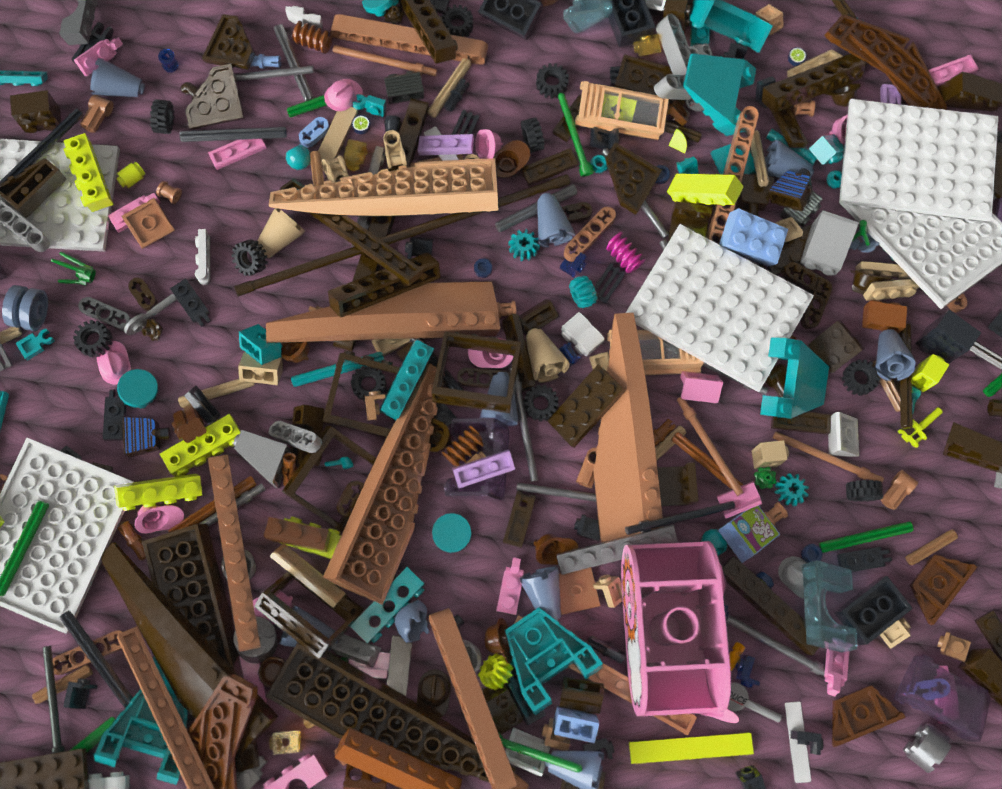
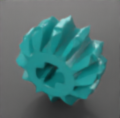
[508,229,540,262]
[569,275,597,308]
[775,473,809,507]

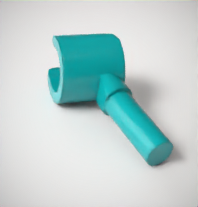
[912,387,921,414]
[325,456,353,470]

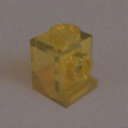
[633,34,661,56]
[343,139,368,171]
[269,730,302,755]

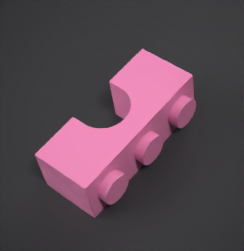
[263,753,329,789]

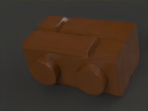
[172,404,207,443]

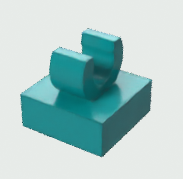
[676,156,699,174]

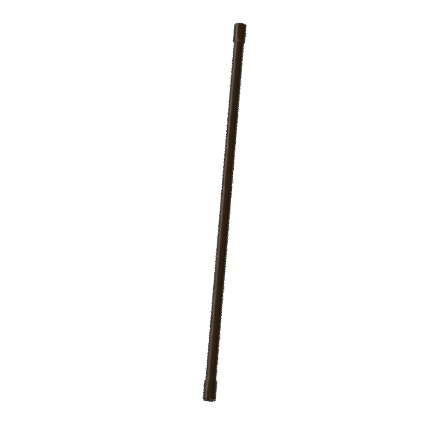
[234,174,570,297]

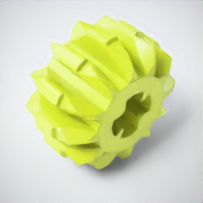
[478,653,513,690]

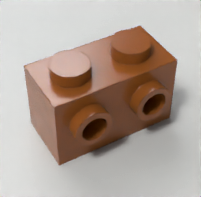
[862,300,907,333]

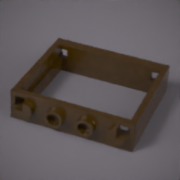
[431,332,521,413]
[322,350,402,438]
[281,426,376,532]
[254,572,364,659]

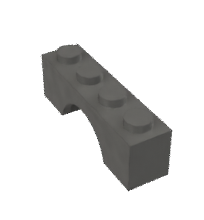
[59,0,97,45]

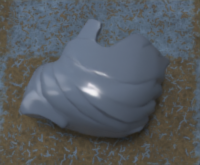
[395,600,430,643]

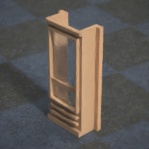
[575,81,669,140]
[607,330,704,375]

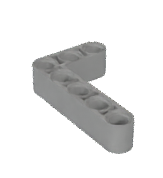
[654,14,692,100]
[0,200,50,252]

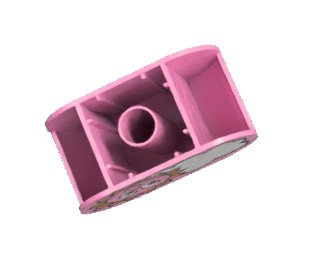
[621,541,731,716]

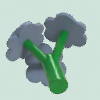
[849,220,880,252]

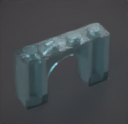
[802,560,858,652]

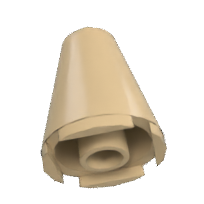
[257,208,305,258]
[526,328,570,383]

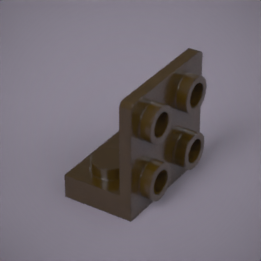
[668,201,713,242]
[808,320,865,373]
[657,462,698,506]
[482,685,524,735]

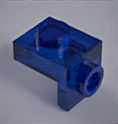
[560,252,587,278]
[736,655,760,688]

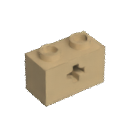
[238,352,283,385]
[751,441,789,469]

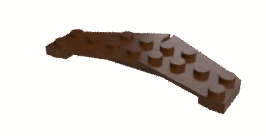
[824,15,947,110]
[188,674,258,789]

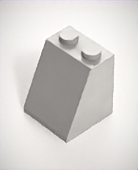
[800,210,859,276]
[234,430,290,489]

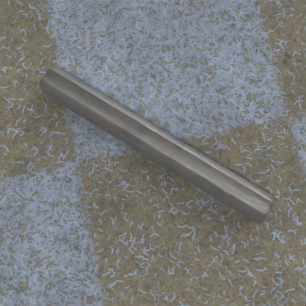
[274,24,314,102]
[495,184,577,232]

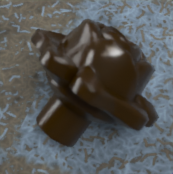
[383,6,404,24]
[142,319,163,341]

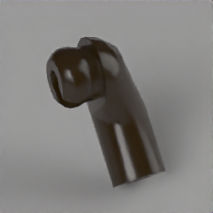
[180,82,199,100]

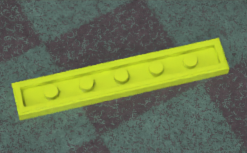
[629,733,754,764]

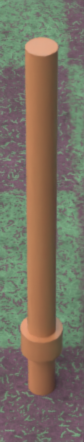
[333,45,437,76]
[677,397,744,497]
[773,431,884,482]

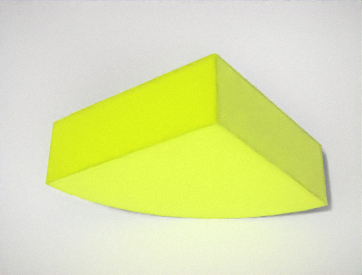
[669,128,687,153]

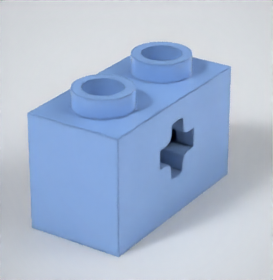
[553,706,599,743]

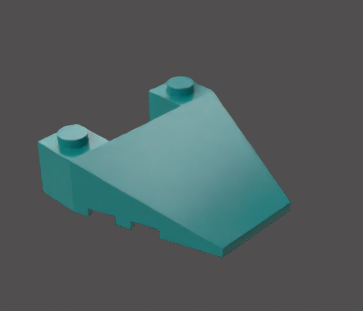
[683,54,756,136]
[760,337,829,419]
[505,607,603,715]
[94,687,187,785]

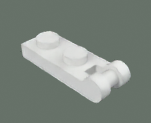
[195,229,210,285]

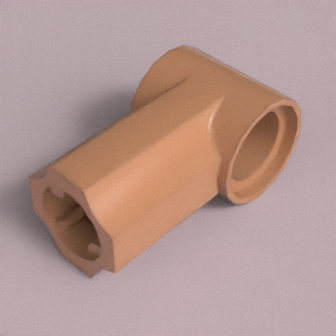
[80,95,113,133]
[576,448,597,488]
[881,470,918,510]

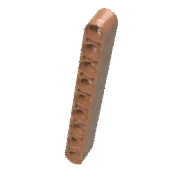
[330,14,488,65]
[707,106,759,241]
[429,608,516,789]

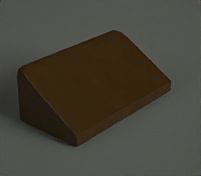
[519,299,559,334]

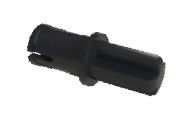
[444,78,470,112]
[587,635,626,664]

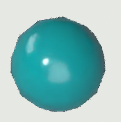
[286,144,311,170]
[700,529,728,556]

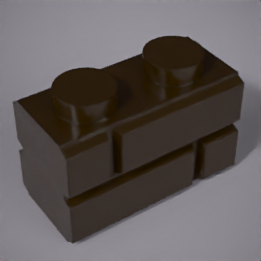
[559,677,604,714]

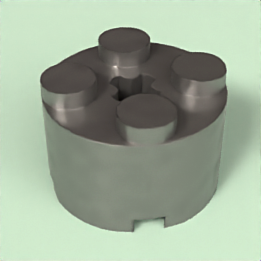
[234,617,277,663]
[903,723,953,773]

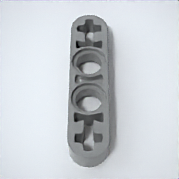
[269,421,322,453]

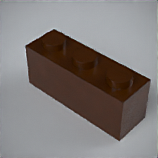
[264,517,331,553]

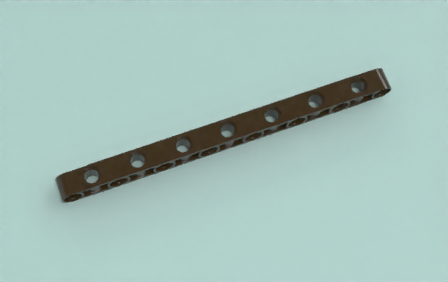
[333,98,429,352]

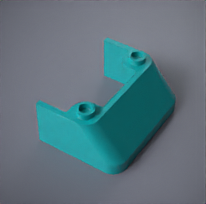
[690,0,773,53]

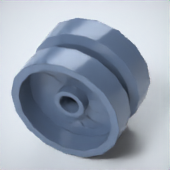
[2,285,48,331]

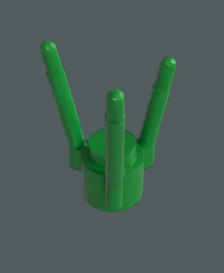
[51,252,96,286]

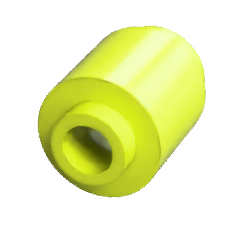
[116,162,145,189]

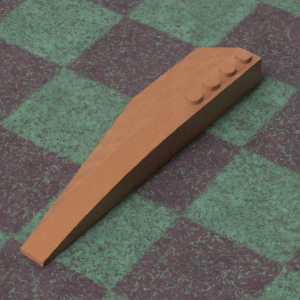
[266,282,500,343]

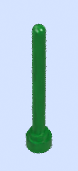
[558,93,595,177]
[498,732,583,773]

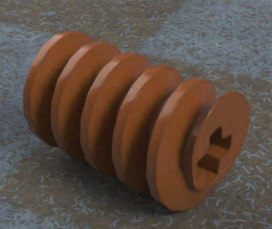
[292,20,333,54]
[441,426,484,467]

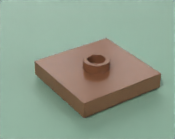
[121,198,175,249]
[559,567,600,615]

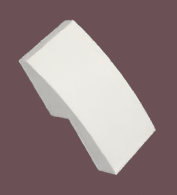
[285,6,323,31]

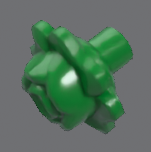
[754,467,777,489]

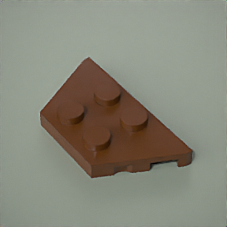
[910,555,977,625]
[832,685,906,747]

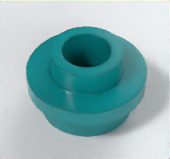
[590,155,608,173]
[826,170,842,188]

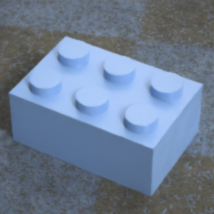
[719,209,788,267]

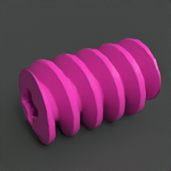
[606,232,646,273]

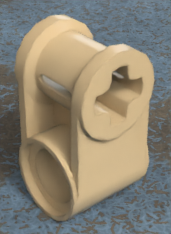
[384,130,407,169]
[322,155,349,183]

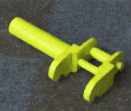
[898,407,943,448]

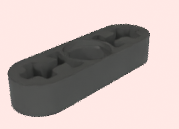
[78,297,131,331]

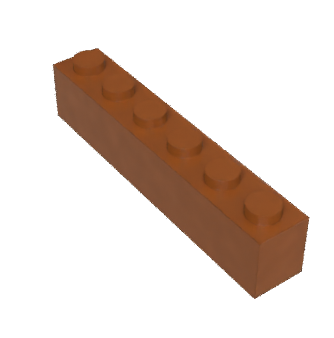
[334,728,462,789]

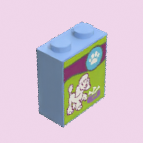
[718,505,780,563]

